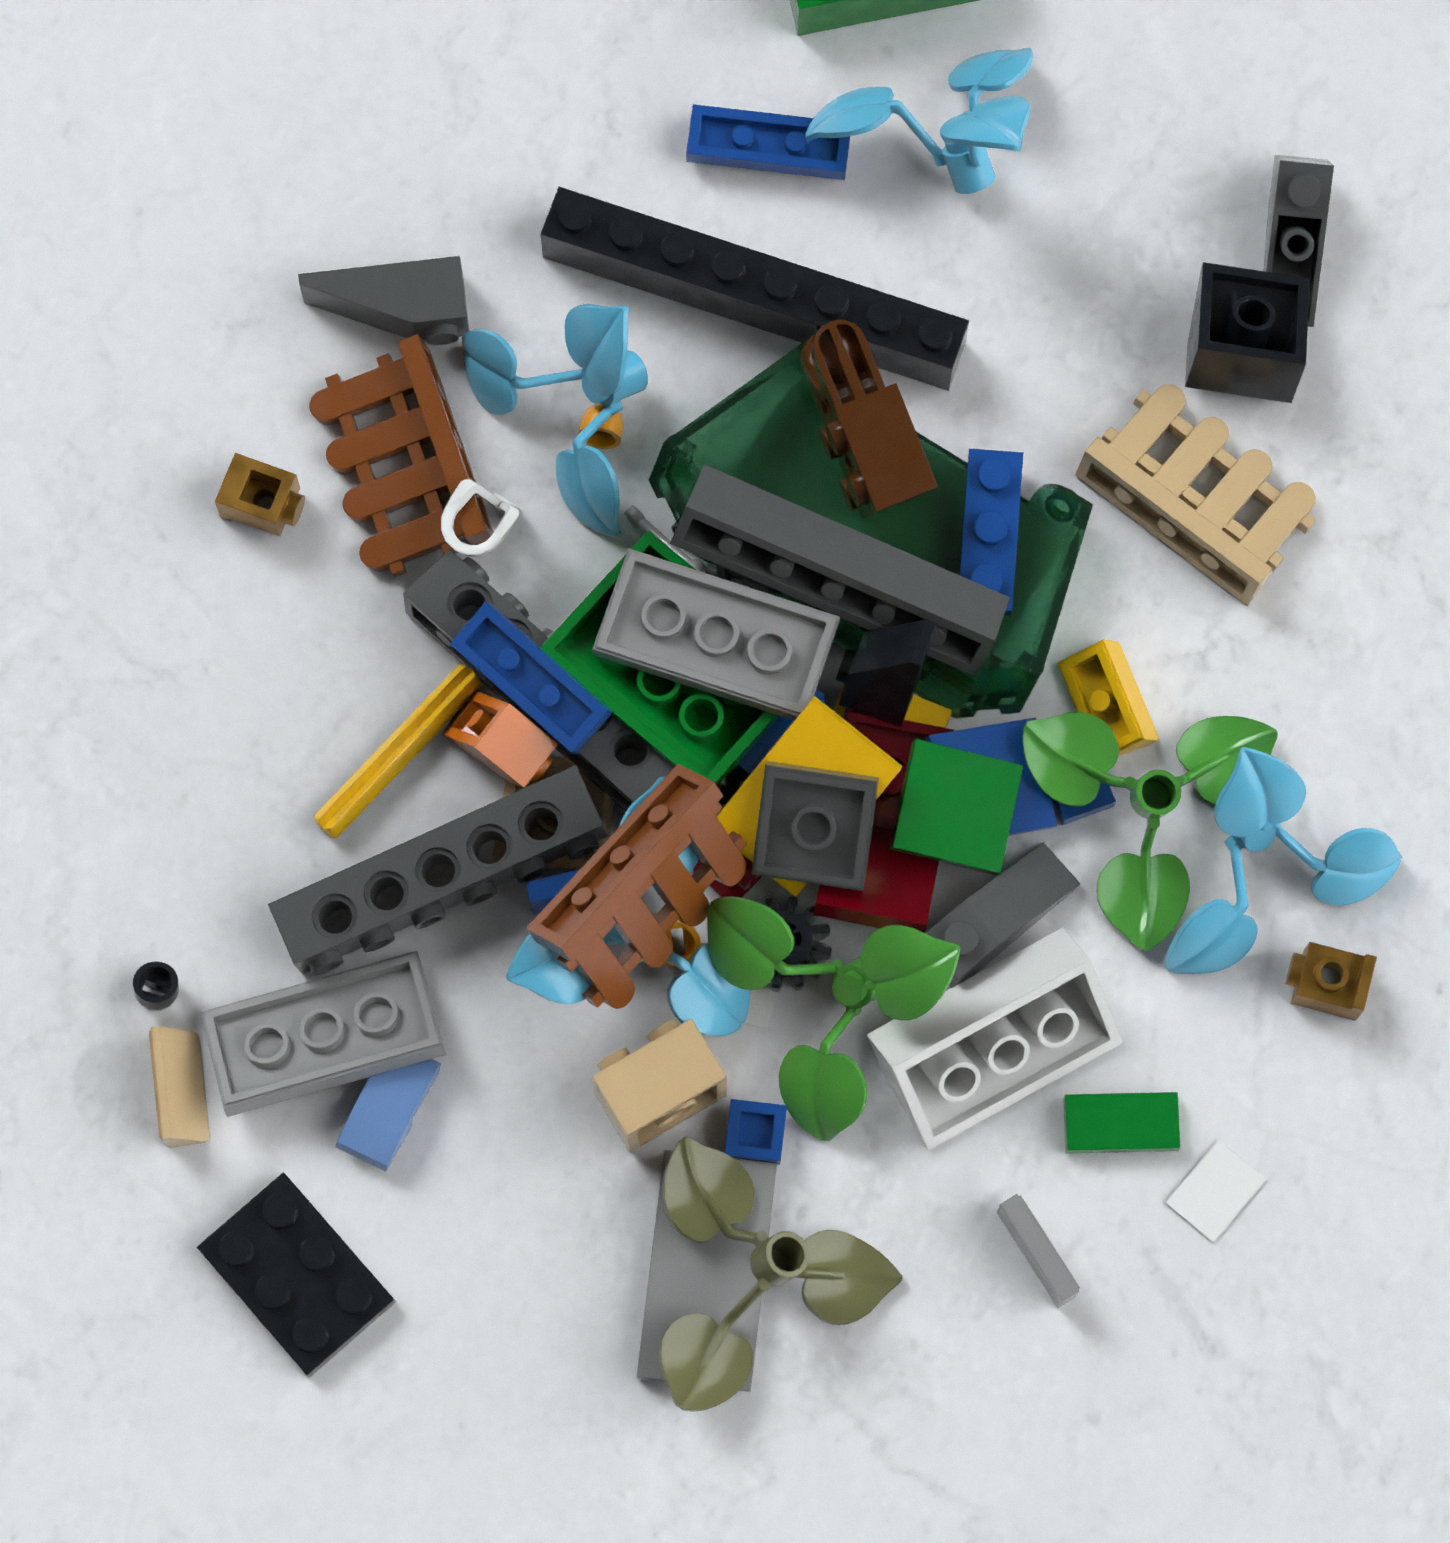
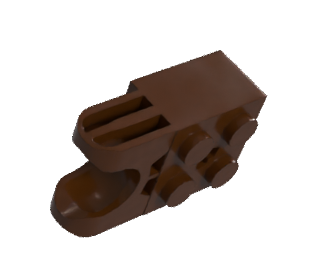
[800,320,938,519]

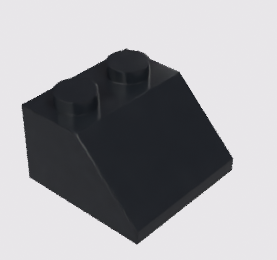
[1185,262,1310,403]

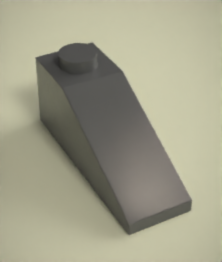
[298,256,469,345]
[925,842,1081,988]

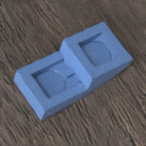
[335,1059,441,1172]

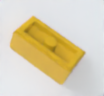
[1057,639,1159,756]

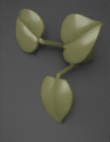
[659,1137,903,1412]

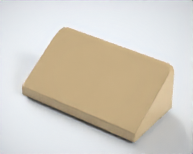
[149,1026,210,1148]

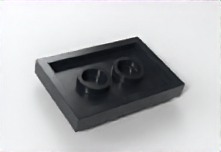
[197,1172,396,1378]

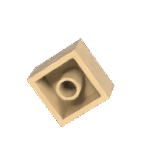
[592,1018,727,1153]

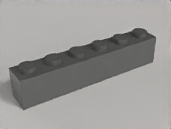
[670,464,1010,677]

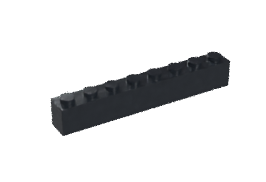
[540,186,970,391]

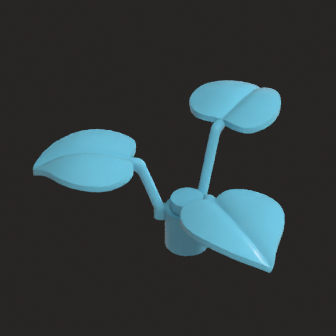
[805,48,1034,194]
[462,304,648,536]
[1164,747,1402,974]
[506,777,751,1036]

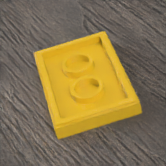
[716,696,902,897]

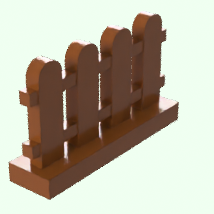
[309,334,494,577]
[526,764,747,1009]

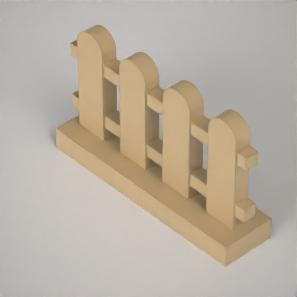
[1075,385,1316,606]

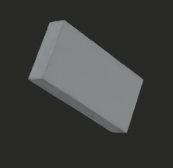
[997,1194,1080,1308]

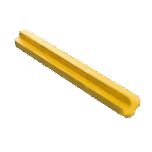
[314,664,481,838]

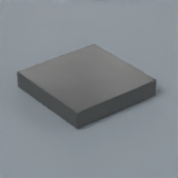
[751,761,879,891]

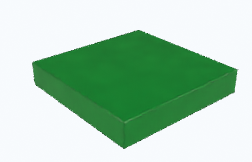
[889,739,1023,875]

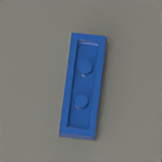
[686,104,850,180]
[959,448,1024,616]
[450,601,613,754]

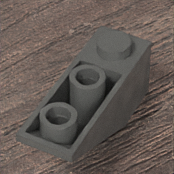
[1263,155,1334,327]

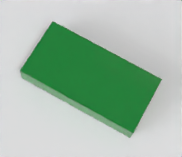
[1063,1092,1180,1154]

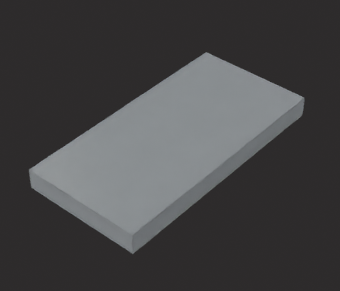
[592,548,840,720]
[200,951,446,1117]
[637,1150,777,1392]

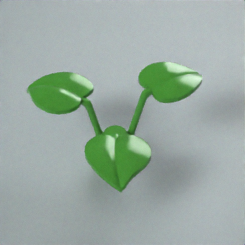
[1022,712,1278,950]
[707,896,960,1142]

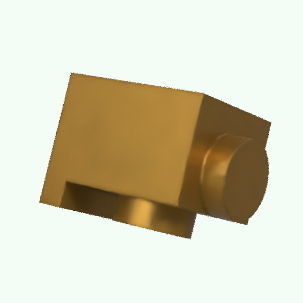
[214,453,305,536]
[1285,941,1377,1021]

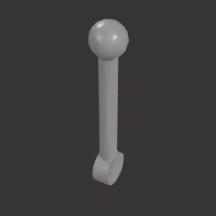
[624,505,706,573]

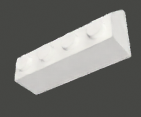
[867,927,1123,1150]

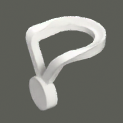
[441,479,522,557]

